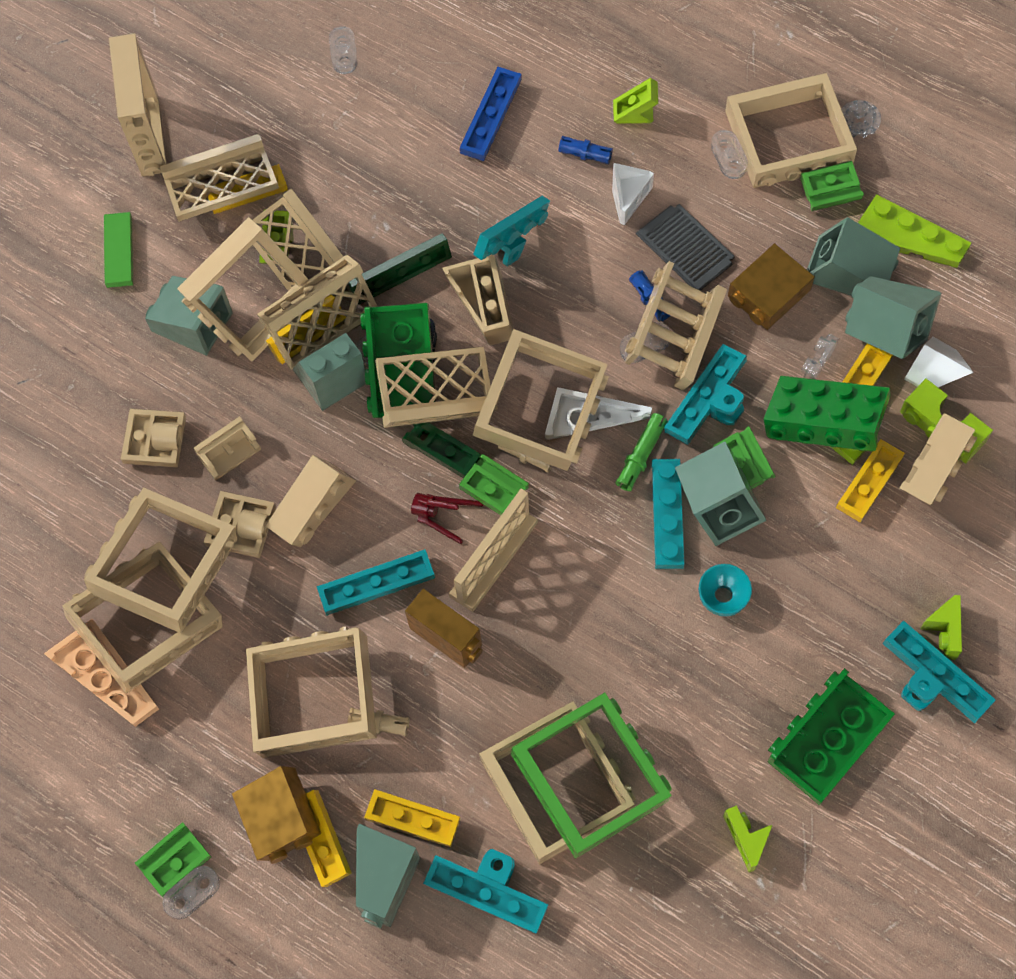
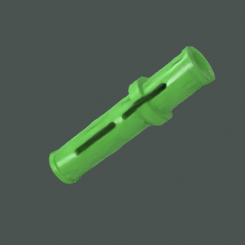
[615,413,668,491]

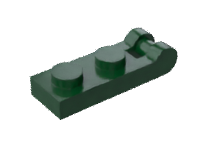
[402,422,481,478]

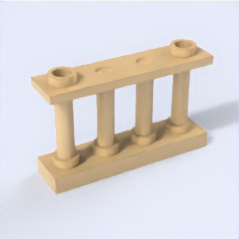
[625,261,727,391]

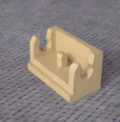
[194,416,261,481]

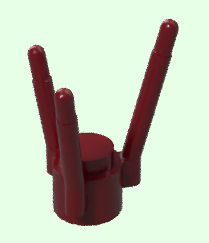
[411,493,484,544]

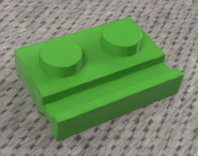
[800,161,864,212]
[713,426,776,489]
[459,454,529,515]
[135,822,211,898]

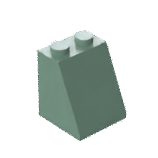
[807,217,900,296]
[145,276,233,356]
[845,276,942,359]
[293,333,366,411]
[675,441,767,546]
[356,824,421,929]

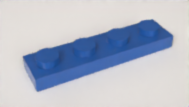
[459,67,522,161]

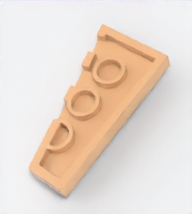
[44,619,159,727]

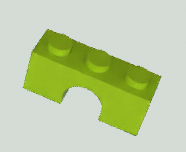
[900,378,993,464]

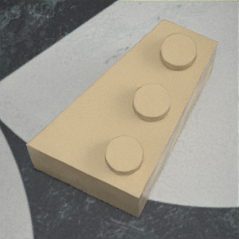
[442,254,513,346]
[900,413,977,505]
[265,455,357,547]

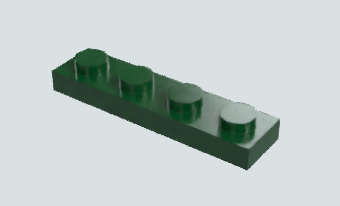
[348,233,452,305]

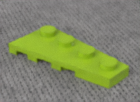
[858,194,971,268]

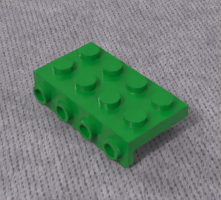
[360,303,436,418]
[763,376,891,451]
[767,668,895,806]

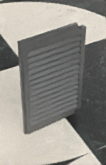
[636,204,735,291]

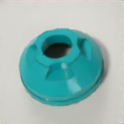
[698,564,752,617]

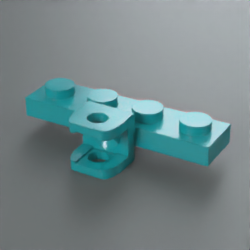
[473,195,550,267]
[664,344,747,445]
[882,620,996,724]
[423,849,549,934]

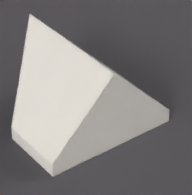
[612,163,654,225]
[904,337,973,387]

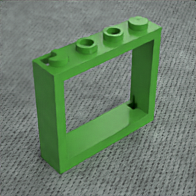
[511,692,672,859]

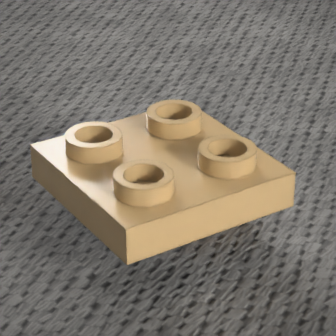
[121,409,186,467]
[204,491,276,558]

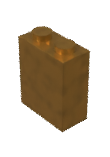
[728,243,815,330]
[405,589,483,669]
[232,766,321,864]

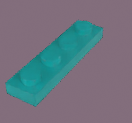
[652,459,684,569]
[316,549,435,616]

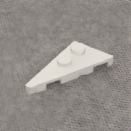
[545,387,652,440]

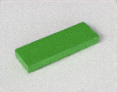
[104,212,133,288]

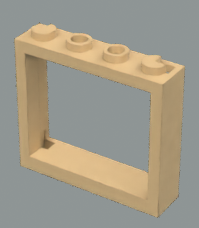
[109,33,167,176]
[725,73,857,188]
[177,217,309,362]
[473,329,609,471]
[84,487,237,633]
[62,541,223,694]
[246,626,377,758]
[479,701,636,865]

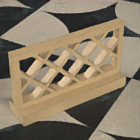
[160,134,279,221]
[253,189,349,313]
[257,255,378,370]
[375,347,498,428]
[449,489,538,612]

